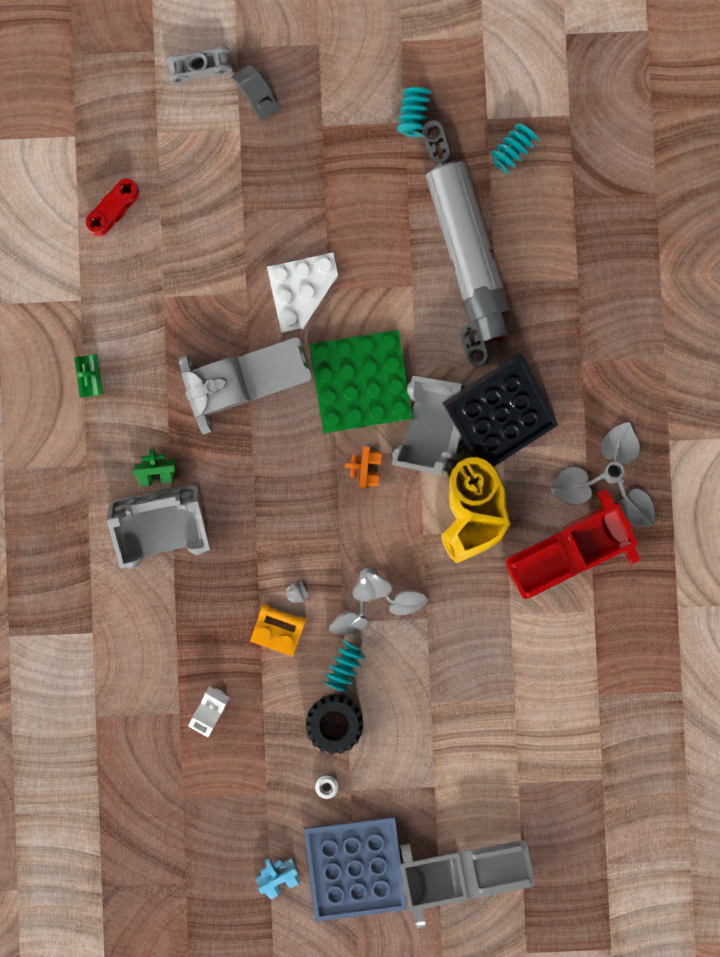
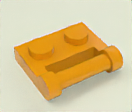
[250,603,307,657]

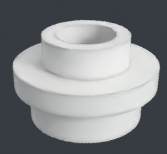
[315,775,338,799]

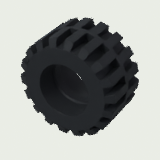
[305,694,363,755]

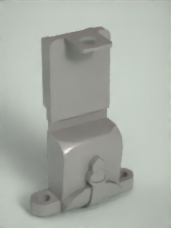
[179,338,313,434]
[400,840,535,928]

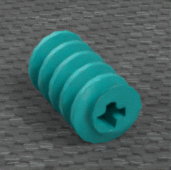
[397,87,432,138]
[490,123,539,175]
[322,640,366,693]

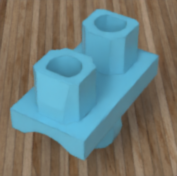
[256,858,299,899]

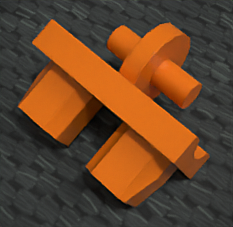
[344,446,382,489]

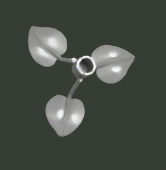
[551,422,655,527]
[329,568,429,635]

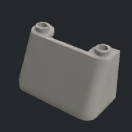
[392,376,467,478]
[107,485,210,569]

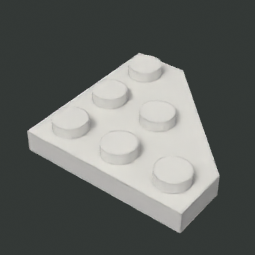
[267,253,338,334]

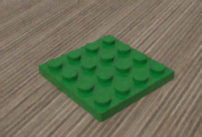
[309,330,413,434]

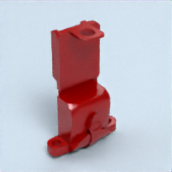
[505,489,640,599]

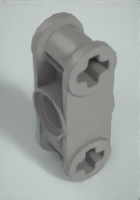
[165,46,233,84]

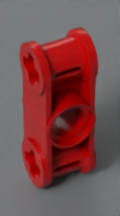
[85,178,139,237]

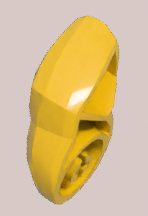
[441,457,511,563]

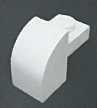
[188,686,230,737]

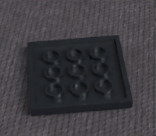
[442,353,558,467]

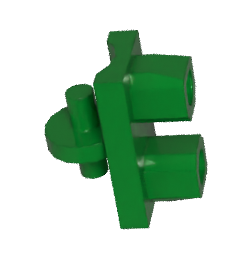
[74,354,103,398]
[133,448,176,487]

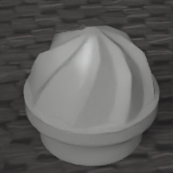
[286,580,309,603]

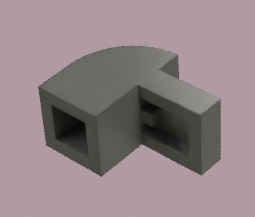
[232,64,280,121]

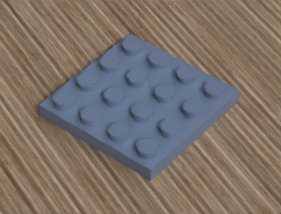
[304,816,407,922]

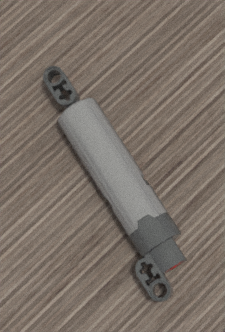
[423,121,511,367]

